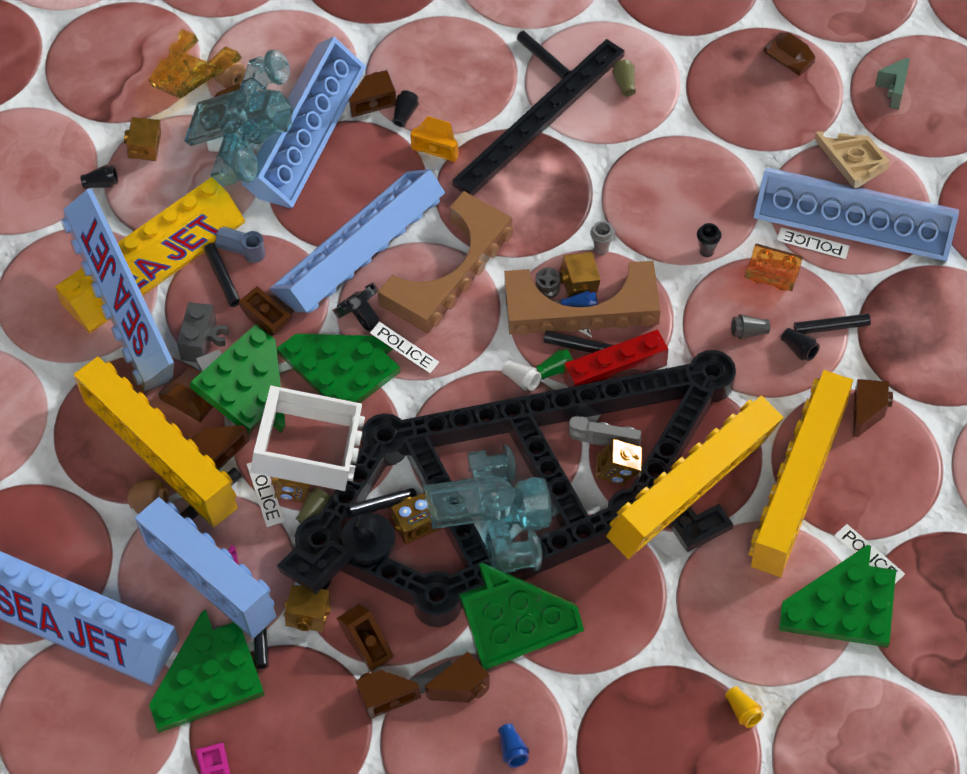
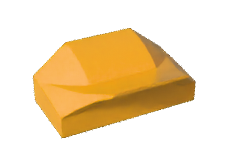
[410,116,459,162]

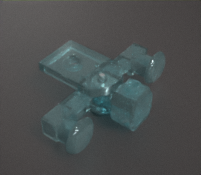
[184,50,293,187]
[423,444,552,573]

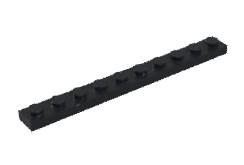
[452,39,625,196]

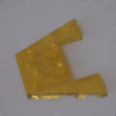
[148,29,242,99]

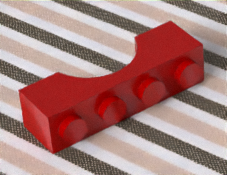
[564,329,669,387]

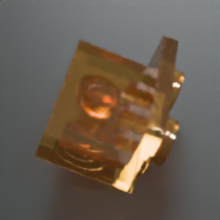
[744,244,803,291]

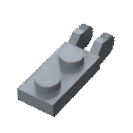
[569,416,641,447]

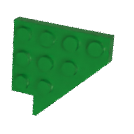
[189,324,285,434]
[276,334,400,403]
[778,545,896,648]
[459,563,584,670]
[149,610,265,733]

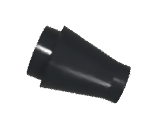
[392,90,419,127]
[80,164,118,189]
[697,223,722,257]
[781,328,820,361]

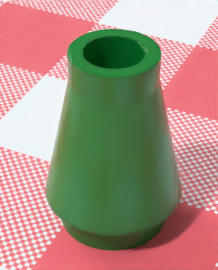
[536,349,573,380]

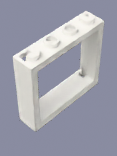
[250,385,365,491]

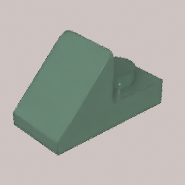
[875,58,910,109]

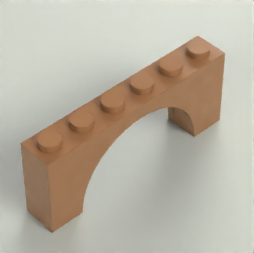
[378,191,514,334]
[504,261,661,335]

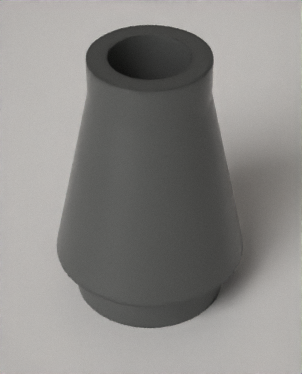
[731,314,770,339]

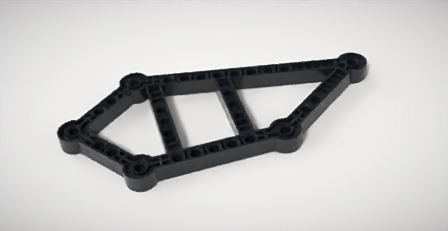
[295,350,736,627]

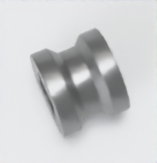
[535,267,560,299]

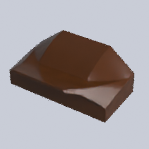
[764,33,815,76]
[239,286,294,336]
[158,367,213,423]

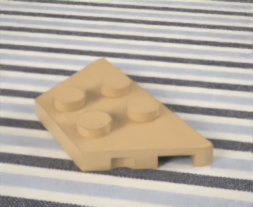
[815,132,890,189]

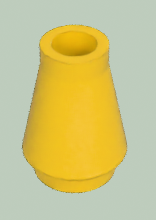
[725,686,764,728]

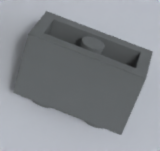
[177,302,229,362]

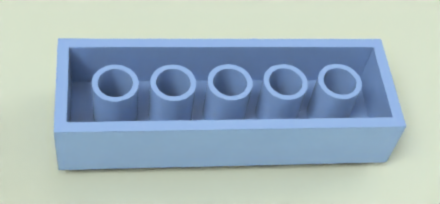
[135,497,277,639]

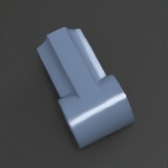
[215,226,266,263]

